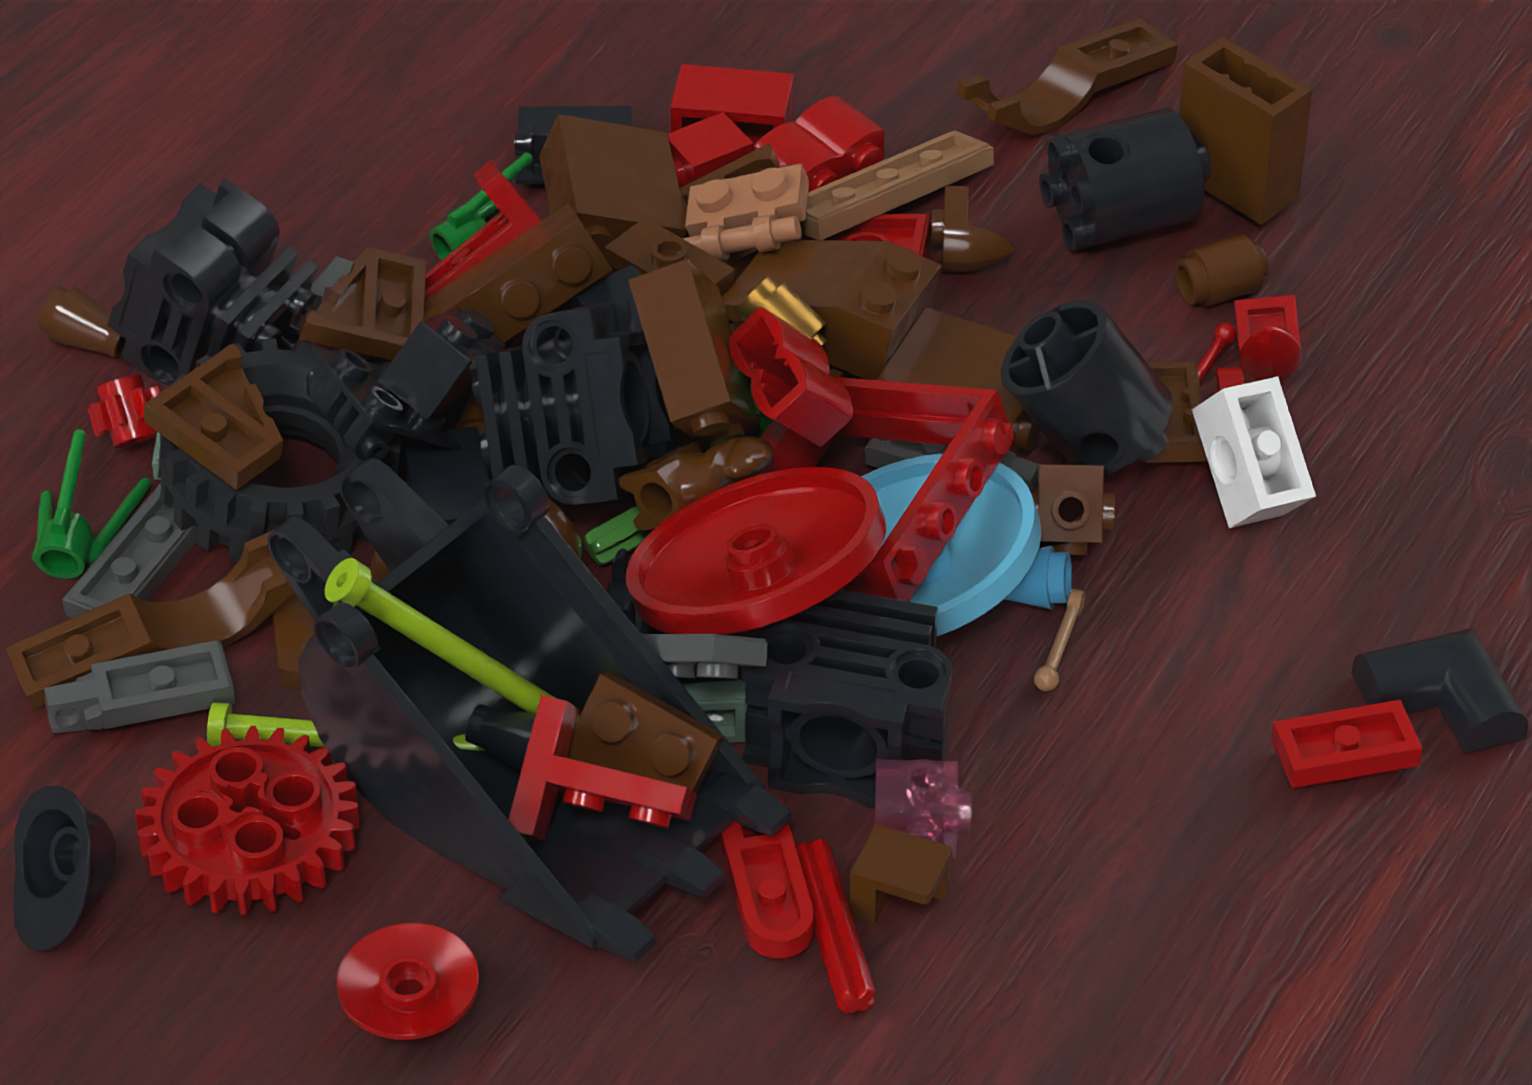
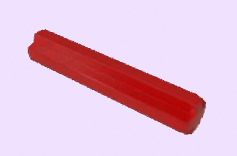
[796,838,875,1015]

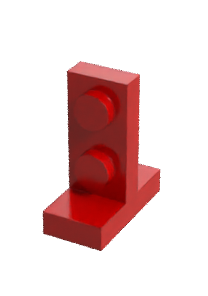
[424,160,542,299]
[508,695,697,842]

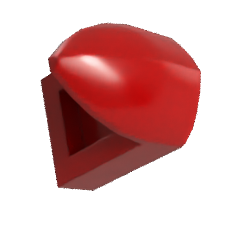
[1234,295,1301,380]

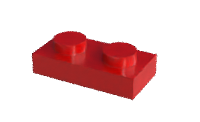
[1271,700,1423,788]

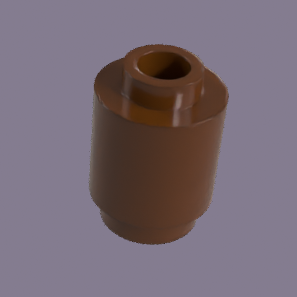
[1175,234,1268,307]

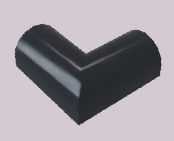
[1351,628,1528,753]

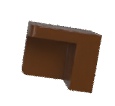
[849,823,953,925]

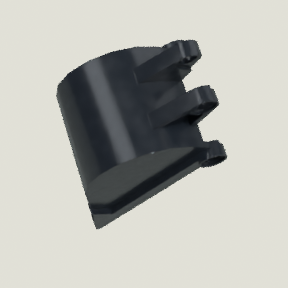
[267,458,792,962]

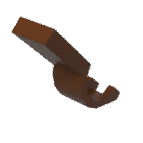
[956,18,1178,135]
[6,530,295,710]

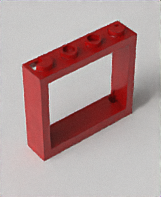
[758,377,1015,601]

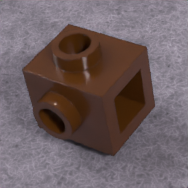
[1030,464,1115,555]

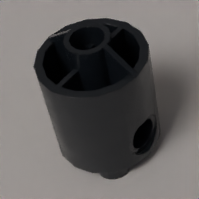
[1039,107,1210,251]
[1000,300,1173,478]

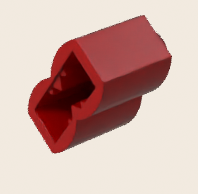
[753,96,885,192]
[729,307,853,447]

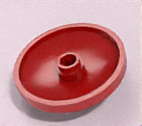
[626,467,886,635]

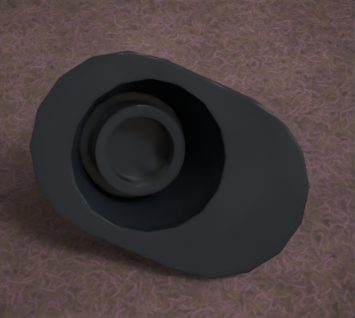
[13,786,116,950]

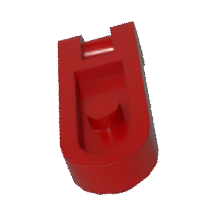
[716,798,814,959]

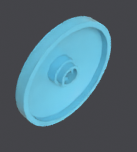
[861,454,1041,636]

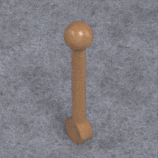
[1033,588,1086,691]

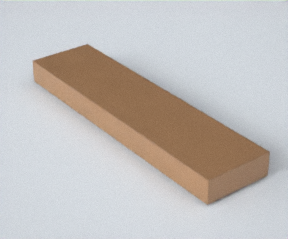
[799,130,994,240]

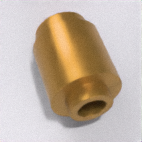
[734,276,827,346]

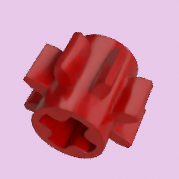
[87,375,161,448]

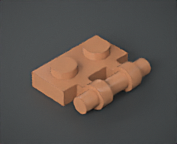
[682,163,809,261]

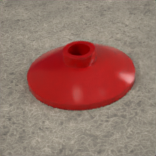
[337,923,479,1040]

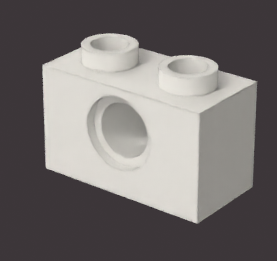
[1192,376,1316,528]

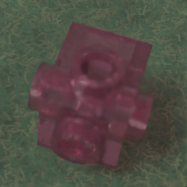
[875,759,972,858]

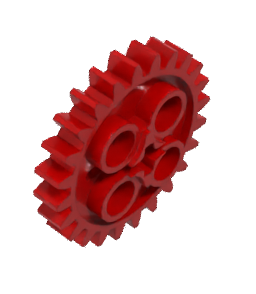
[136,726,360,915]

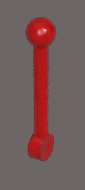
[1197,322,1237,384]

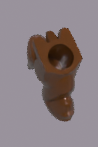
[619,436,774,530]

